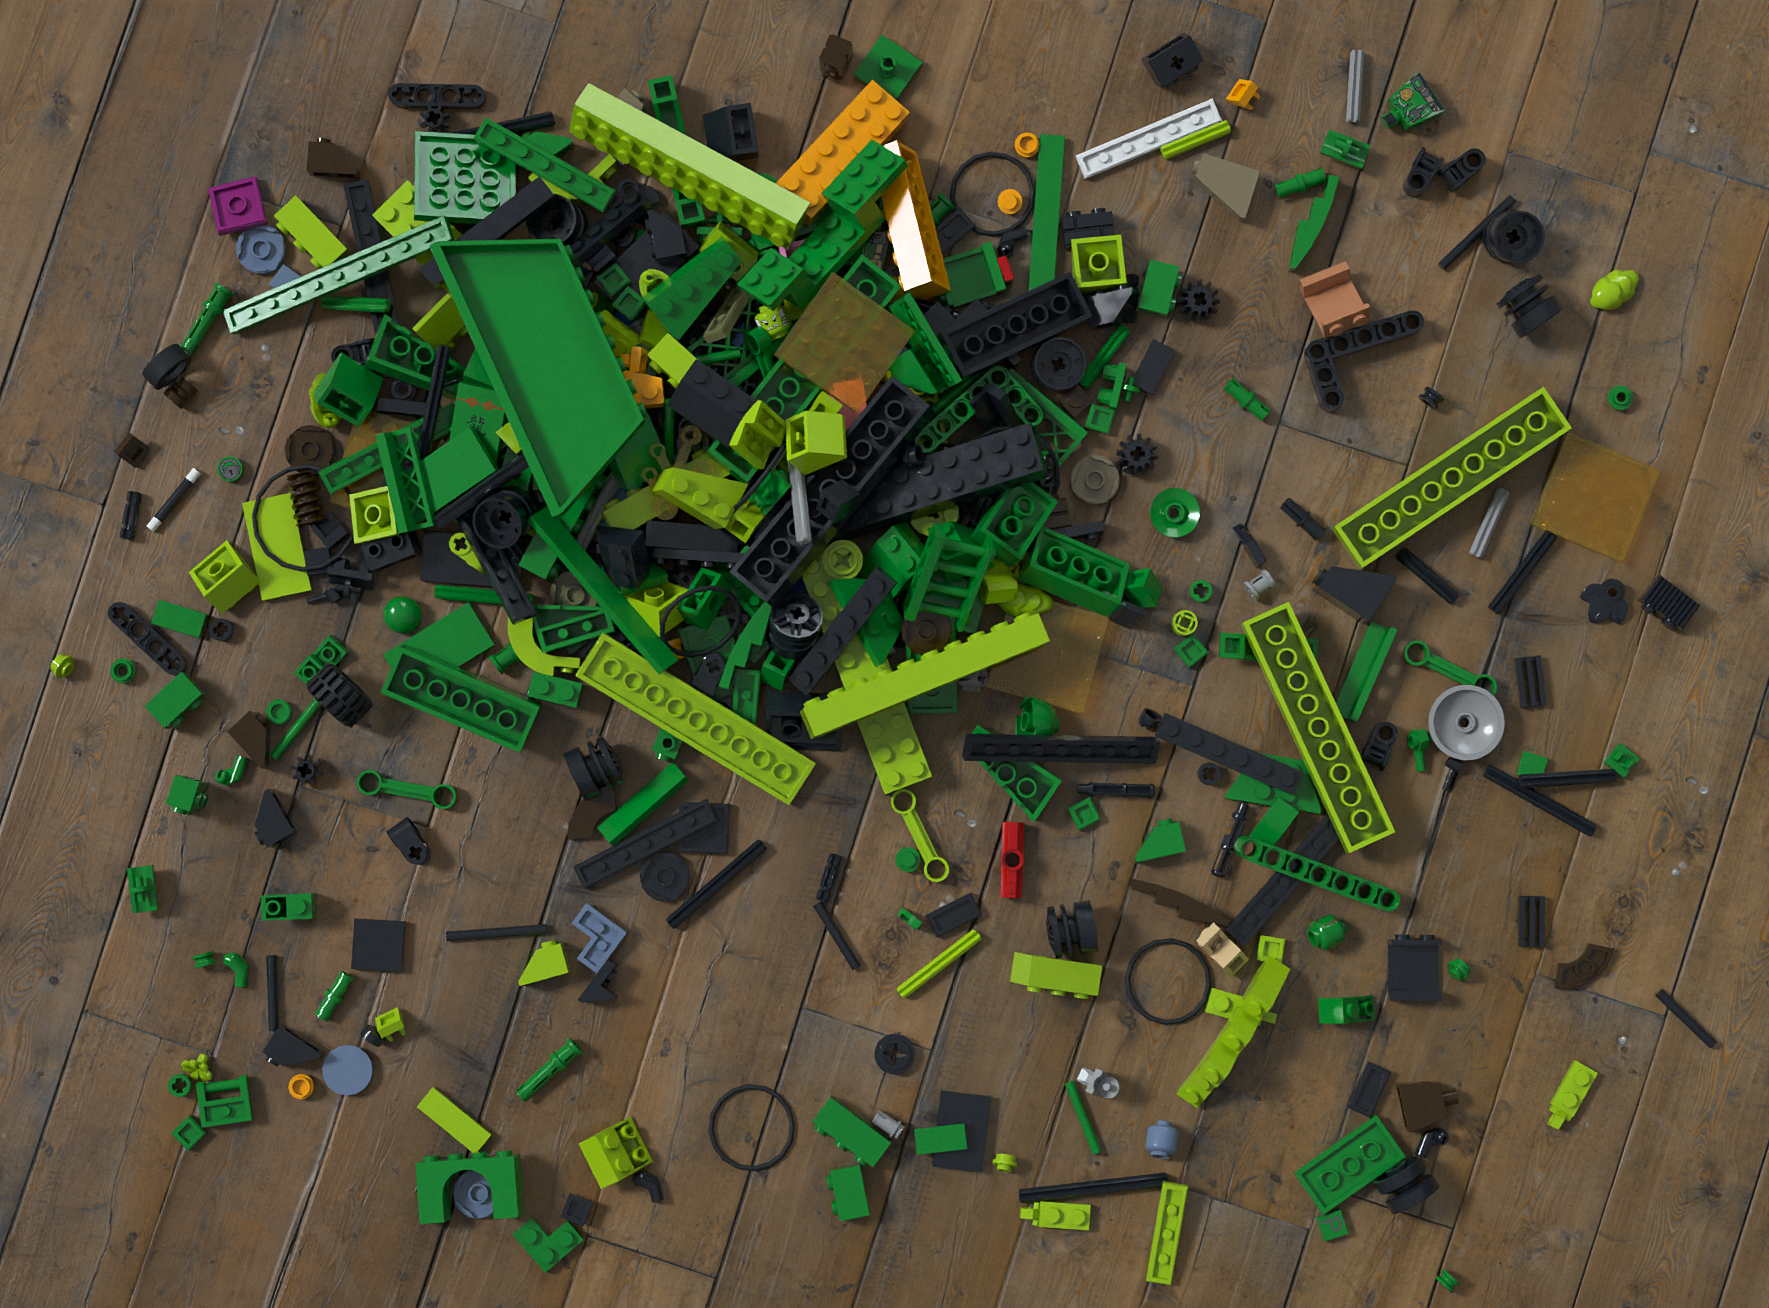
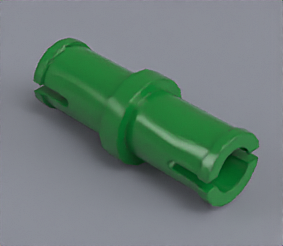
[1274,167,1327,199]
[1223,377,1271,422]
[314,971,354,1022]

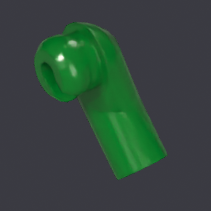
[215,755,249,786]
[223,952,249,987]

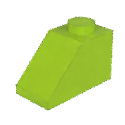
[518,940,571,986]

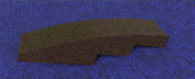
[1130,879,1229,926]

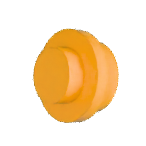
[1015,133,1039,158]
[998,189,1023,214]
[288,1074,314,1100]

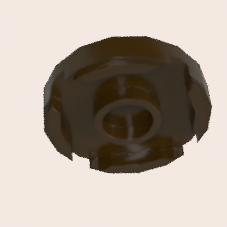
[285,425,336,475]
[901,611,951,655]

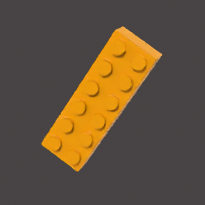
[775,80,910,227]
[880,140,951,300]

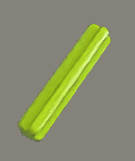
[1160,120,1231,160]

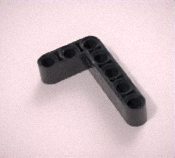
[1304,310,1424,413]

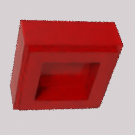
[997,256,1014,285]

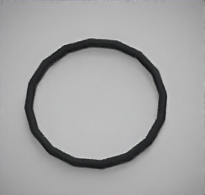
[950,151,1035,236]
[734,440,787,510]
[660,585,741,658]
[1125,938,1211,1025]
[708,1084,795,1171]

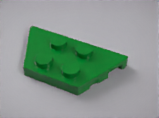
[828,578,903,667]
[1224,753,1321,814]

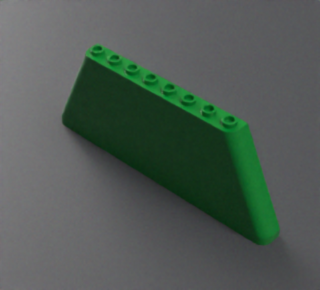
[429,239,648,520]

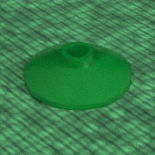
[1150,488,1200,538]

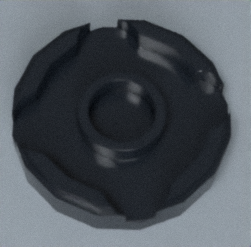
[640,852,690,902]

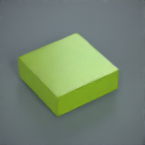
[1256,935,1286,963]

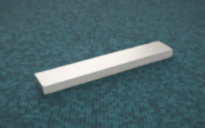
[1075,98,1222,180]

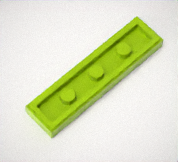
[1146,1181,1188,1285]

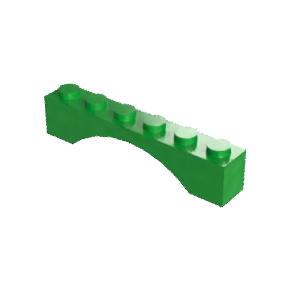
[648,75,706,230]

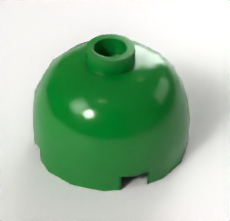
[1015,696,1060,735]

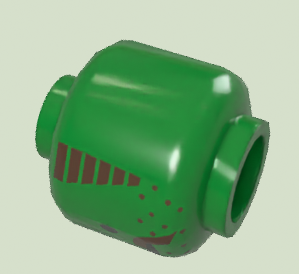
[1307,914,1347,951]

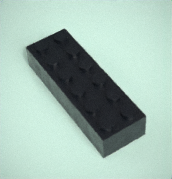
[936,272,1093,382]

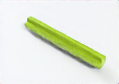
[897,929,981,998]

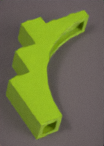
[725,391,843,543]
[1176,955,1290,1108]

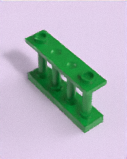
[903,523,996,632]

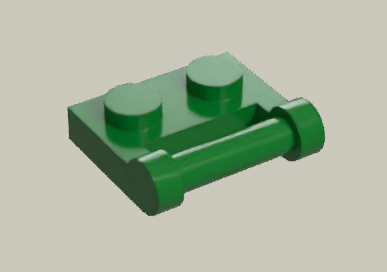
[196,1075,254,1128]

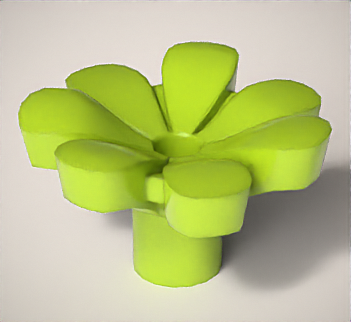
[181,1054,213,1081]

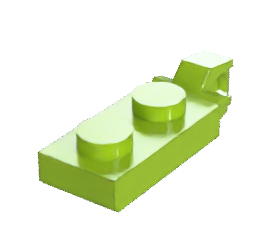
[1205,987,1277,1026]
[1547,1060,1598,1130]
[1020,1201,1091,1230]

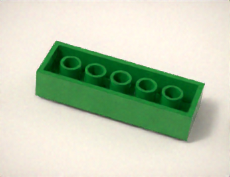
[381,644,543,753]

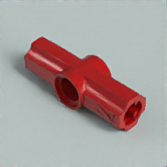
[1000,822,1024,898]

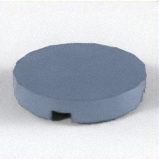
[236,225,286,274]
[322,1045,373,1096]
[453,1170,493,1218]

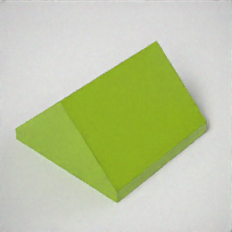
[349,486,399,544]

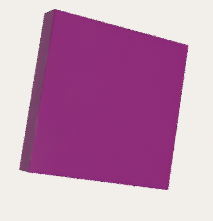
[208,176,268,236]

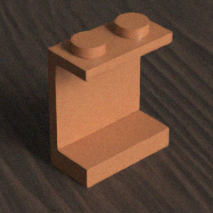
[1300,261,1371,339]

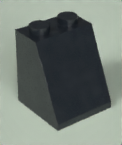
[1312,566,1397,624]

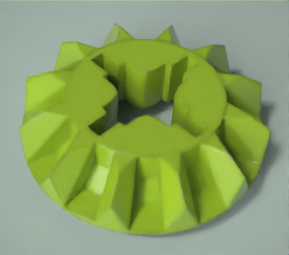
[823,540,863,579]

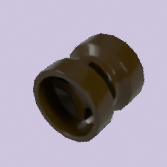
[163,374,198,409]

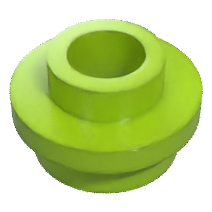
[50,654,74,678]
[992,1154,1018,1173]

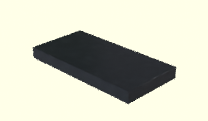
[594,212,700,302]
[420,531,525,587]

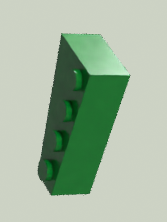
[642,236,742,341]
[365,314,466,401]
[971,723,1062,823]

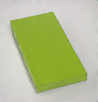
[242,493,312,601]

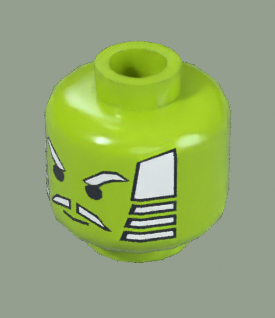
[755,305,791,341]

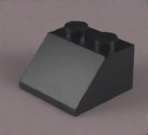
[595,525,651,590]

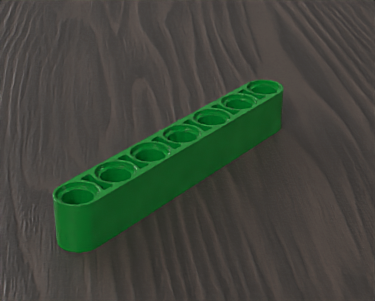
[1234,836,1400,912]

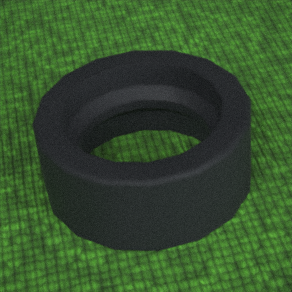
[142,344,191,390]

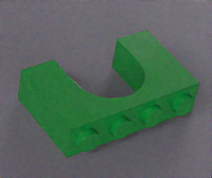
[415,1150,525,1224]

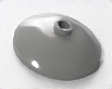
[1428,685,1505,760]

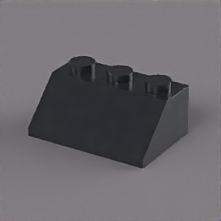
[667,359,757,449]
[766,691,841,751]

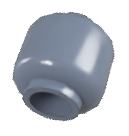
[1145,1120,1179,1159]

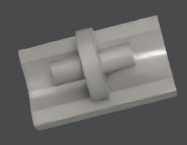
[1077,1067,1120,1099]

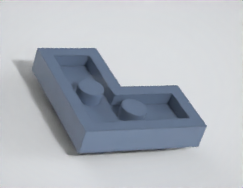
[572,903,628,973]

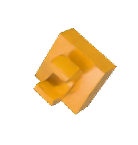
[1226,79,1260,110]
[620,346,649,374]

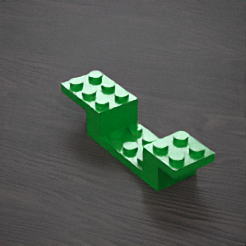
[737,140,909,311]

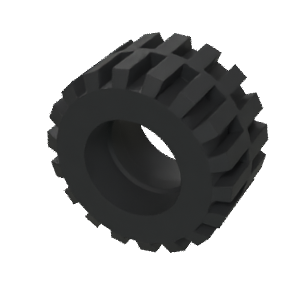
[306,662,373,728]

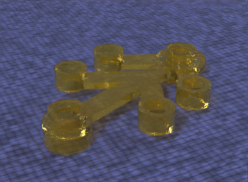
[641,425,713,520]

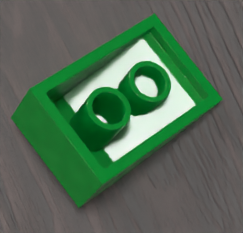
[970,482,1058,567]
[857,523,925,602]

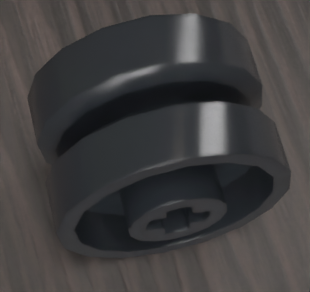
[1373,1154,1440,1214]

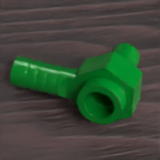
[1407,728,1433,771]

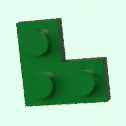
[512,1217,584,1273]

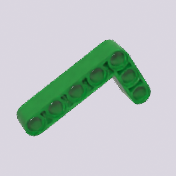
[911,366,1043,456]

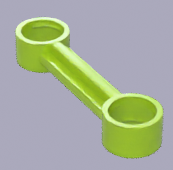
[891,789,949,882]

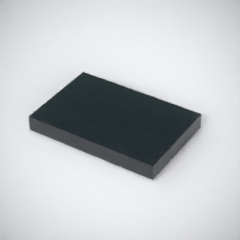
[932,1090,991,1172]

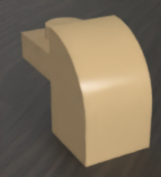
[1196,923,1249,977]

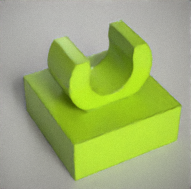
[375,1007,405,1042]

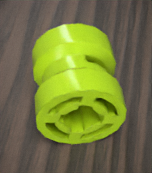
[1171,610,1198,636]

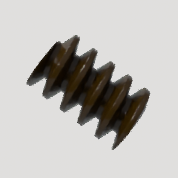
[287,472,326,526]

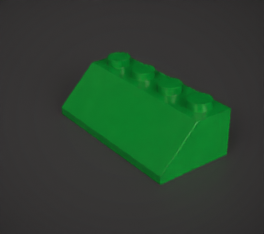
[1018,526,1130,618]

